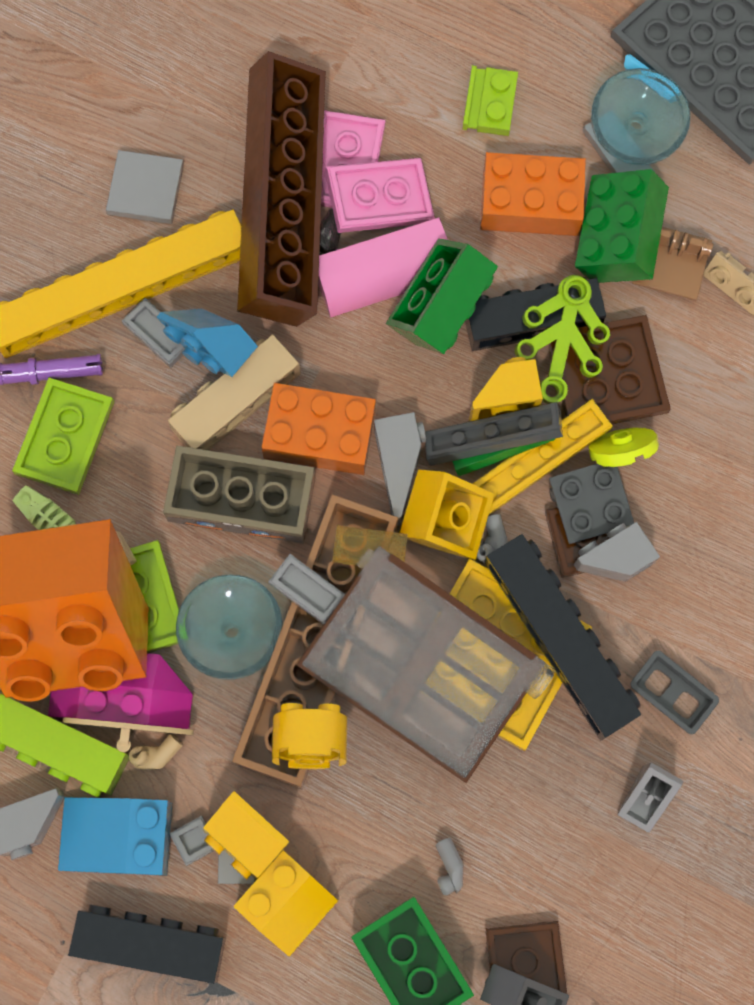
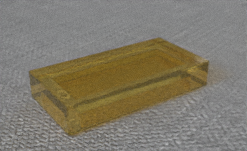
[332,525,408,566]

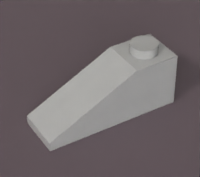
[374,412,426,526]

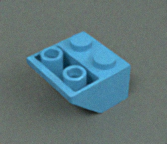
[157,308,258,377]

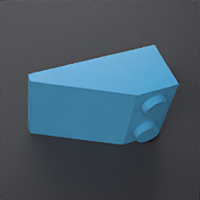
[58,797,173,876]

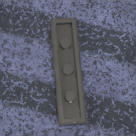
[425,402,563,466]

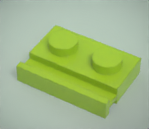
[462,65,518,136]

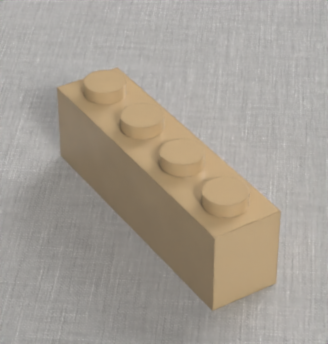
[168,334,301,450]

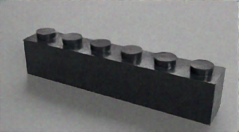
[484,534,642,741]

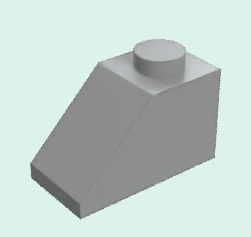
[0,788,65,860]

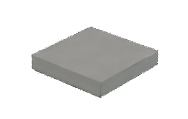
[106,150,184,224]

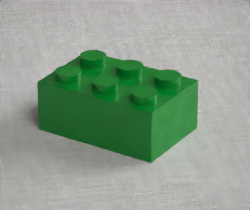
[575,169,669,283]
[386,238,498,354]
[351,896,474,1005]

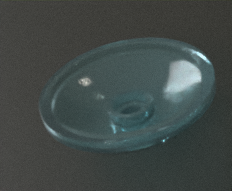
[591,68,690,165]
[176,575,283,680]

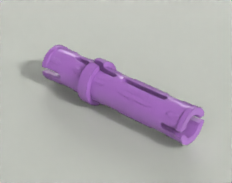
[0,354,103,385]

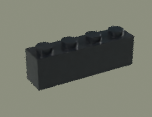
[465,277,606,352]
[68,904,226,984]

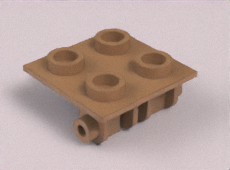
[632,227,713,301]

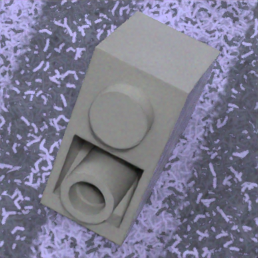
[574,522,660,582]

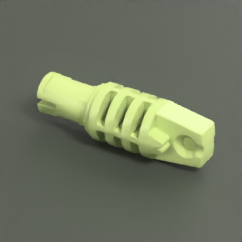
[12,485,76,530]

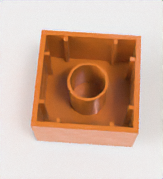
[0,519,149,702]

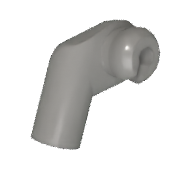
[477,514,508,563]
[435,838,463,896]

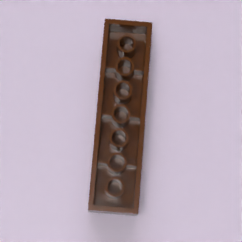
[237,51,326,327]

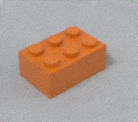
[480,152,586,236]
[262,383,376,475]

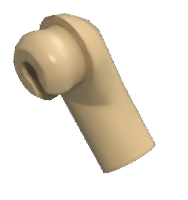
[129,733,183,770]

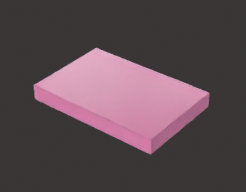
[321,110,385,208]
[325,158,435,233]

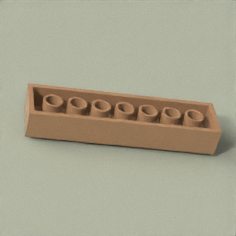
[232,494,398,789]

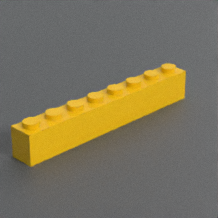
[0,209,241,359]

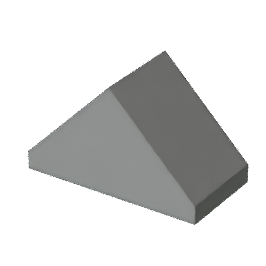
[618,763,683,833]

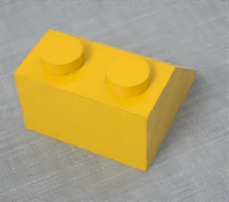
[468,357,543,422]
[399,469,494,560]
[203,791,289,880]
[233,850,338,957]

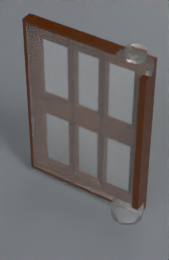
[296,546,555,783]

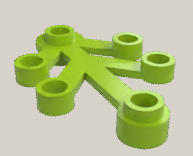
[515,275,610,404]

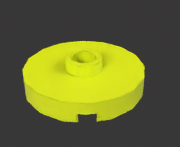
[588,427,659,467]

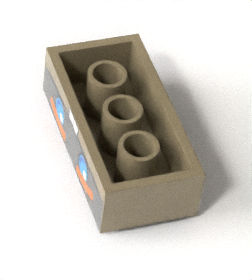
[163,445,315,544]

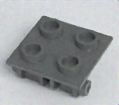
[549,464,634,544]

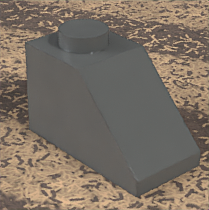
[480,964,570,1005]

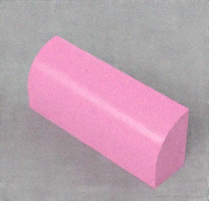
[318,218,448,318]

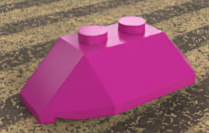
[48,653,193,729]

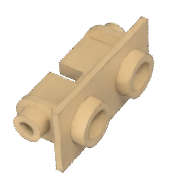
[703,251,754,316]

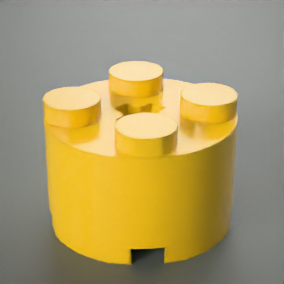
[272,703,347,769]

